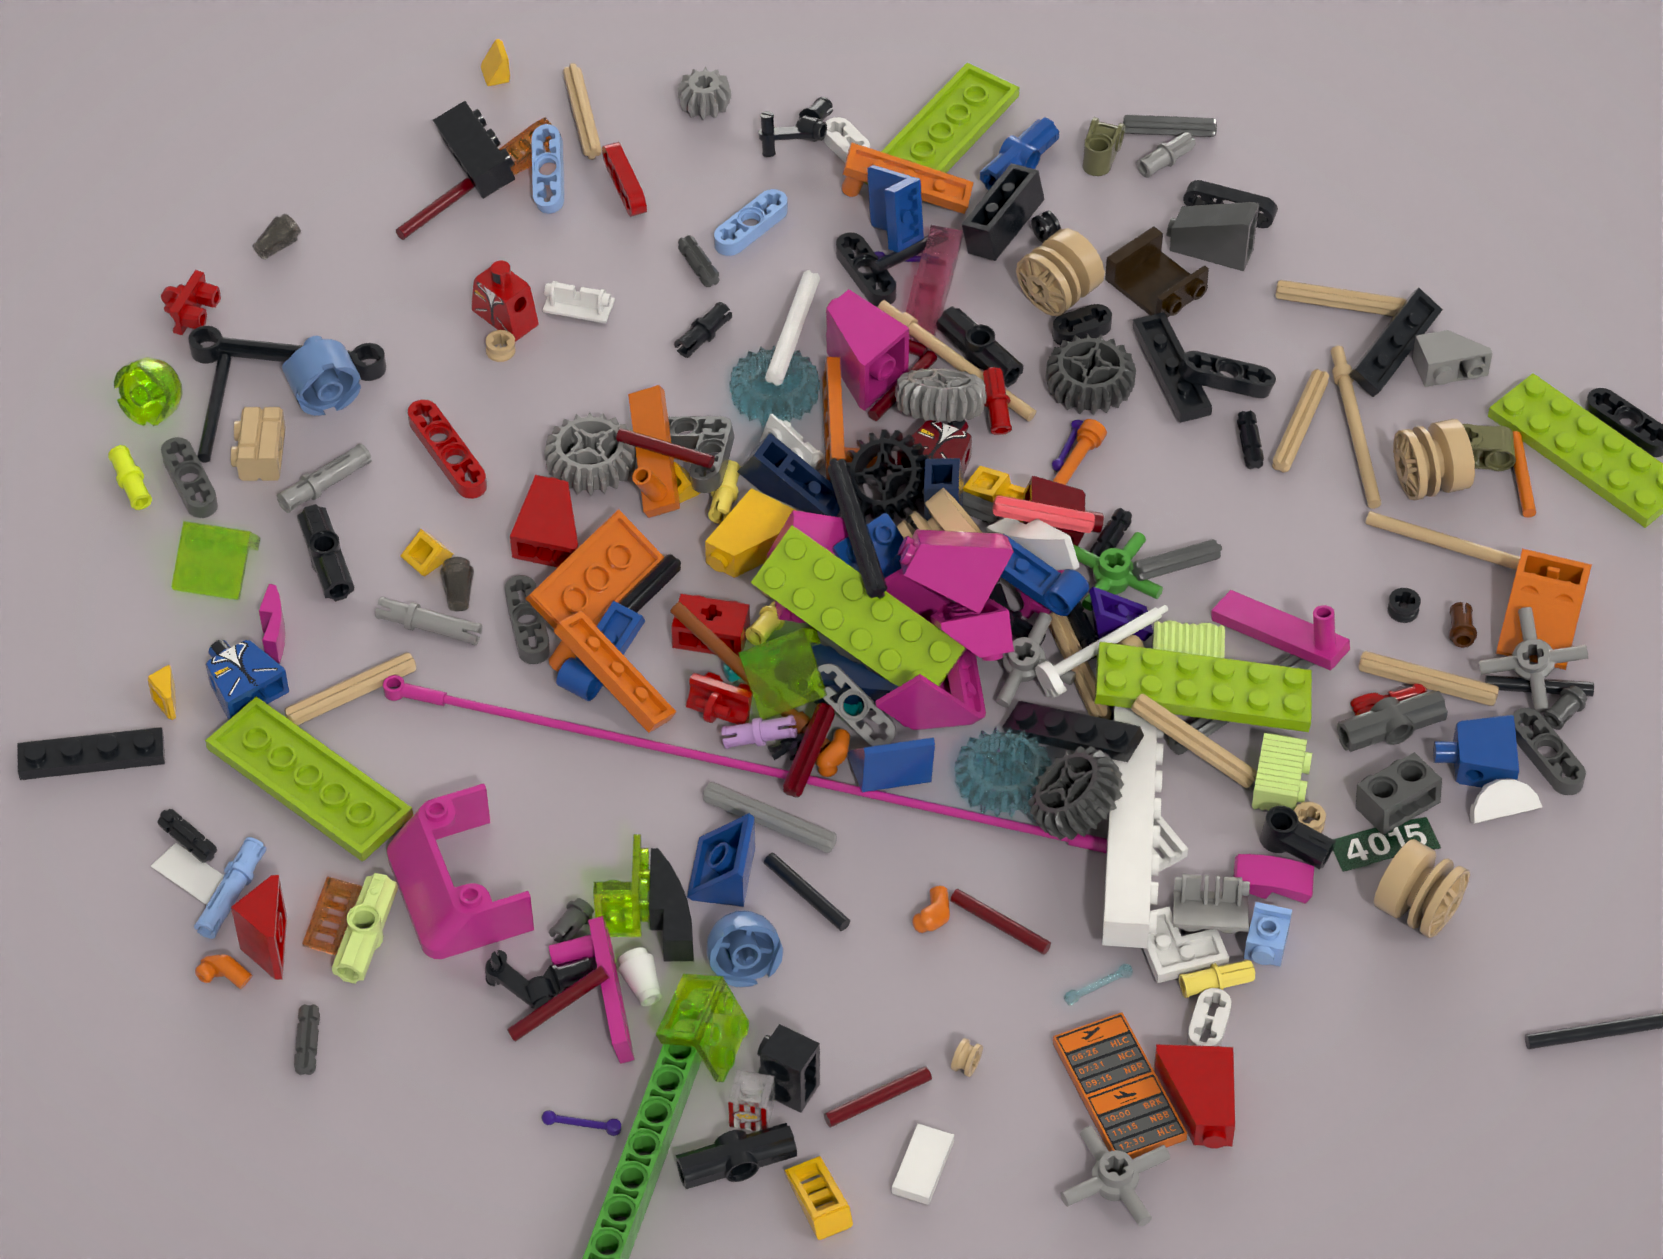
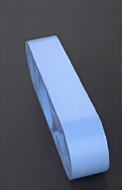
[532,124,564,214]
[714,189,788,256]

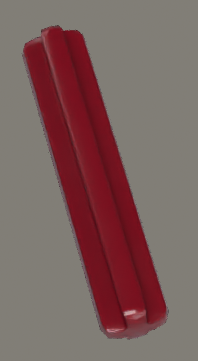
[783,703,835,798]

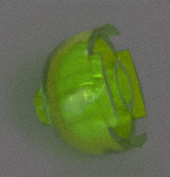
[114,357,183,426]

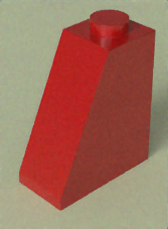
[510,475,579,568]
[1154,1044,1235,1149]

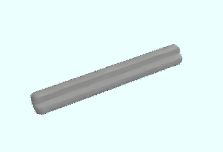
[703,782,837,853]

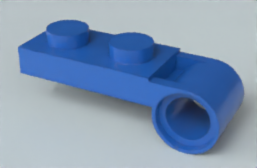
[1000,534,1089,616]
[556,601,645,701]

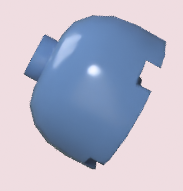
[706,911,783,987]

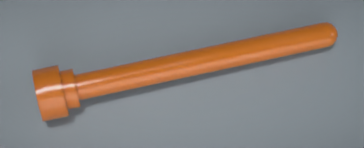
[1053,419,1107,485]

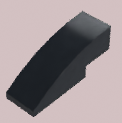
[649,848,694,962]

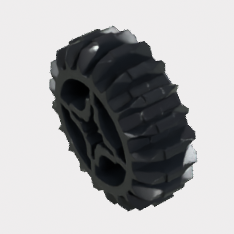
[847,429,931,521]

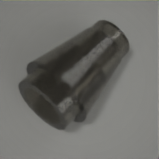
[252,213,301,260]
[439,557,474,612]

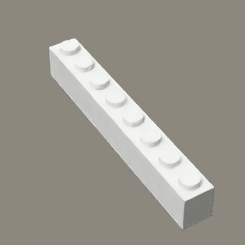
[1102,706,1164,948]

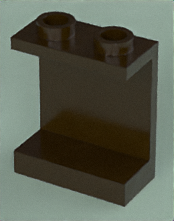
[1105,226,1209,318]

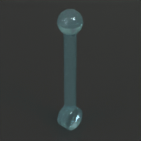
[1064,964,1133,1005]

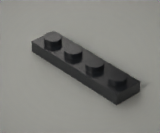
[1349,288,1443,397]
[1133,312,1212,423]
[1002,701,1144,763]
[17,727,165,780]

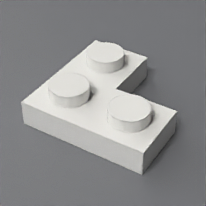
[1143,907,1229,983]

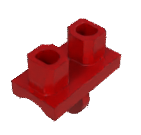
[161,270,221,335]
[686,672,753,725]

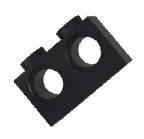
[757,1024,820,1113]

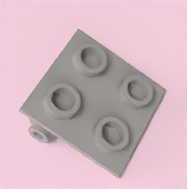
[1173,874,1250,934]

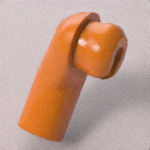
[816,729,850,777]
[912,886,950,933]
[195,954,253,989]

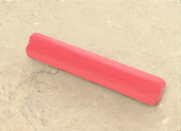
[992,495,1095,533]

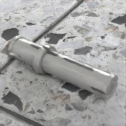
[277,444,372,513]
[375,596,482,645]

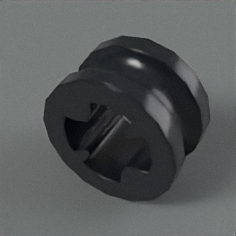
[1031,210,1061,243]
[1388,588,1421,623]

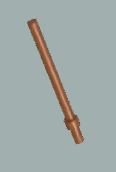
[670,602,831,752]

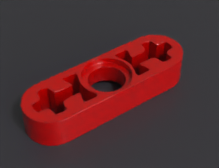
[602,142,647,217]

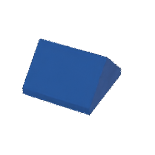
[848,737,935,792]
[687,813,755,907]

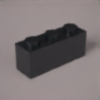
[433,101,515,199]
[961,163,1045,261]

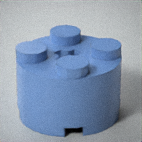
[282,336,361,416]

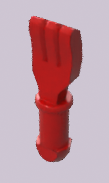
[1350,684,1427,716]

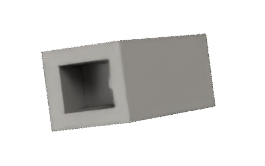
[1412,330,1492,387]

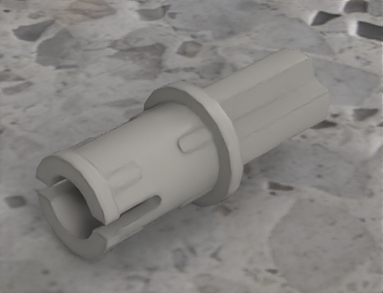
[1137,132,1196,178]

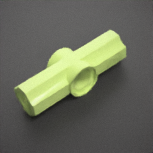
[332,873,398,984]

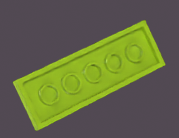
[864,63,1020,185]
[1488,373,1663,528]
[751,525,966,687]
[1094,642,1312,732]
[205,696,413,862]

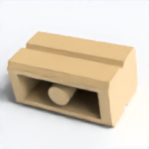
[231,407,286,481]

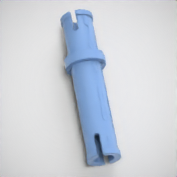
[194,837,266,939]

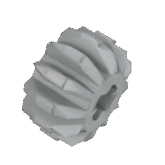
[678,67,731,120]

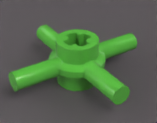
[1073,532,1163,611]

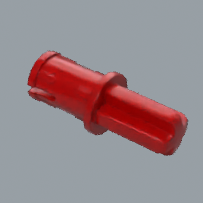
[983,367,1012,435]

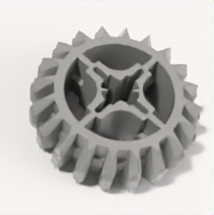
[895,368,987,423]
[544,412,636,495]

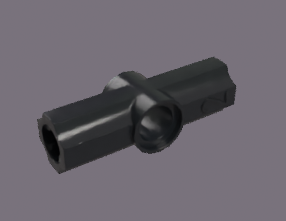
[937,306,1023,388]
[297,504,354,601]
[676,1123,797,1189]

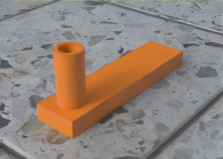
[841,143,974,214]
[822,356,877,480]
[628,385,680,518]
[549,610,677,733]

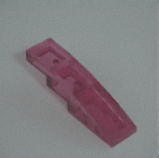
[906,225,963,341]

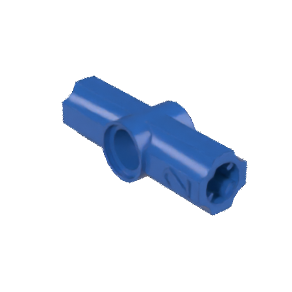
[980,117,1060,190]

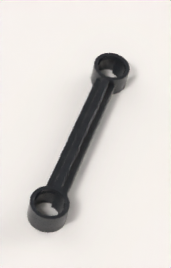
[189,326,386,381]

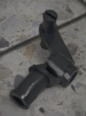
[758,97,833,157]
[485,950,593,1010]

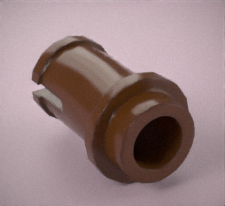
[1449,602,1477,648]

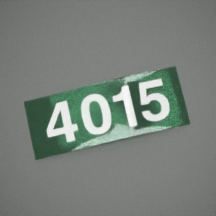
[1333,817,1441,872]

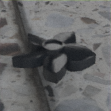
[767,733,805,760]

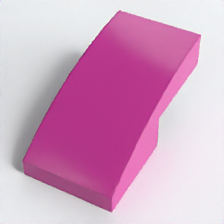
[259,584,285,664]
[1233,854,1314,904]

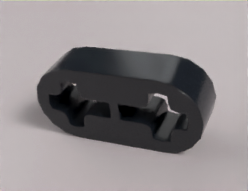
[1052,304,1112,345]

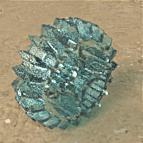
[729,345,820,425]
[955,727,1052,819]

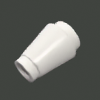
[618,947,662,1006]

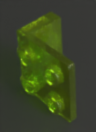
[171,521,261,600]
[739,628,827,719]
[593,834,650,937]
[656,973,749,1082]

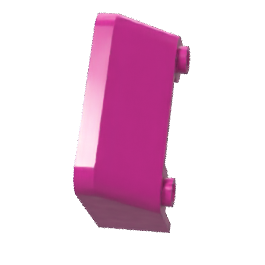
[875,568,986,730]
[387,783,534,959]

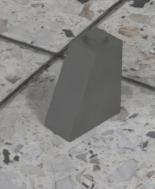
[1166,202,1259,271]

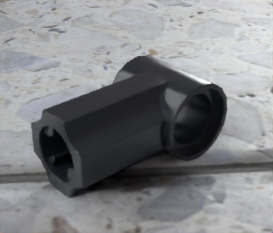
[1260,806,1336,869]

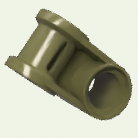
[1083,117,1125,176]
[1462,423,1516,471]

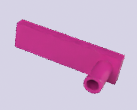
[1211,590,1350,671]
[549,916,635,1064]

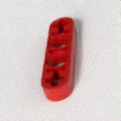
[408,399,487,499]

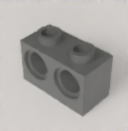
[1356,752,1442,835]

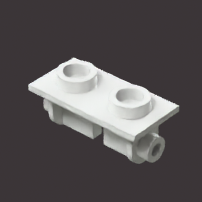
[542,281,615,323]
[760,414,825,470]

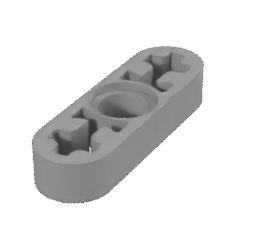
[812,664,896,746]

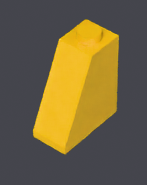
[705,488,797,578]

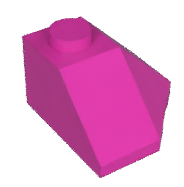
[931,598,1014,661]

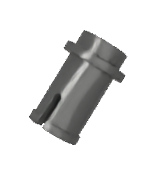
[1543,686,1587,730]
[549,898,594,943]

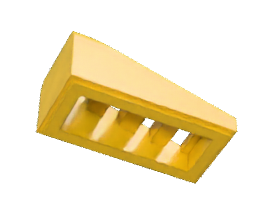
[785,1156,853,1240]

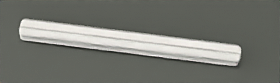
[765,270,820,386]

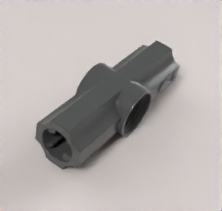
[1337,690,1448,752]

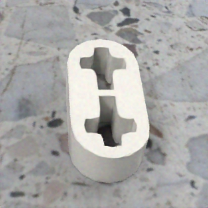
[824,117,870,163]
[1187,988,1232,1046]

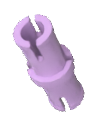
[722,715,797,749]

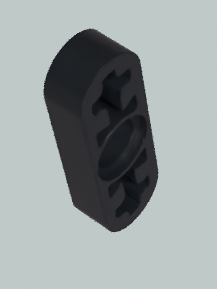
[1183,180,1278,228]
[836,232,896,307]
[1178,351,1276,398]
[1585,388,1663,457]

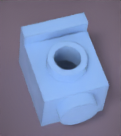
[1244,902,1292,967]

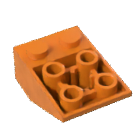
[1496,548,1592,670]

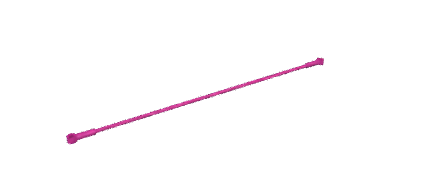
[383,675,1107,853]

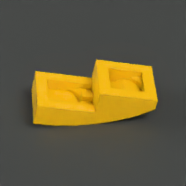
[963,466,1026,523]

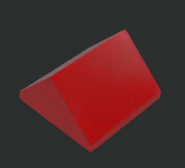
[231,875,287,980]

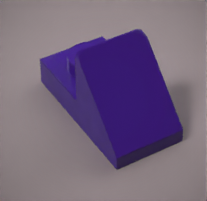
[1089,587,1153,641]

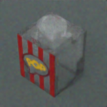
[728,1070,775,1131]

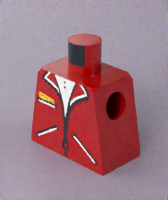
[472,260,539,342]

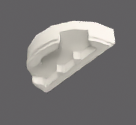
[1470,779,1542,824]

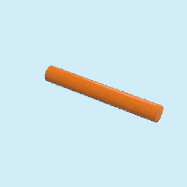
[1513,431,1536,518]

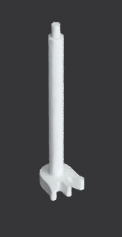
[1035,605,1168,698]

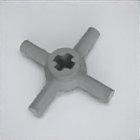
[1479,607,1588,713]
[996,612,1076,707]
[1060,1126,1170,1227]

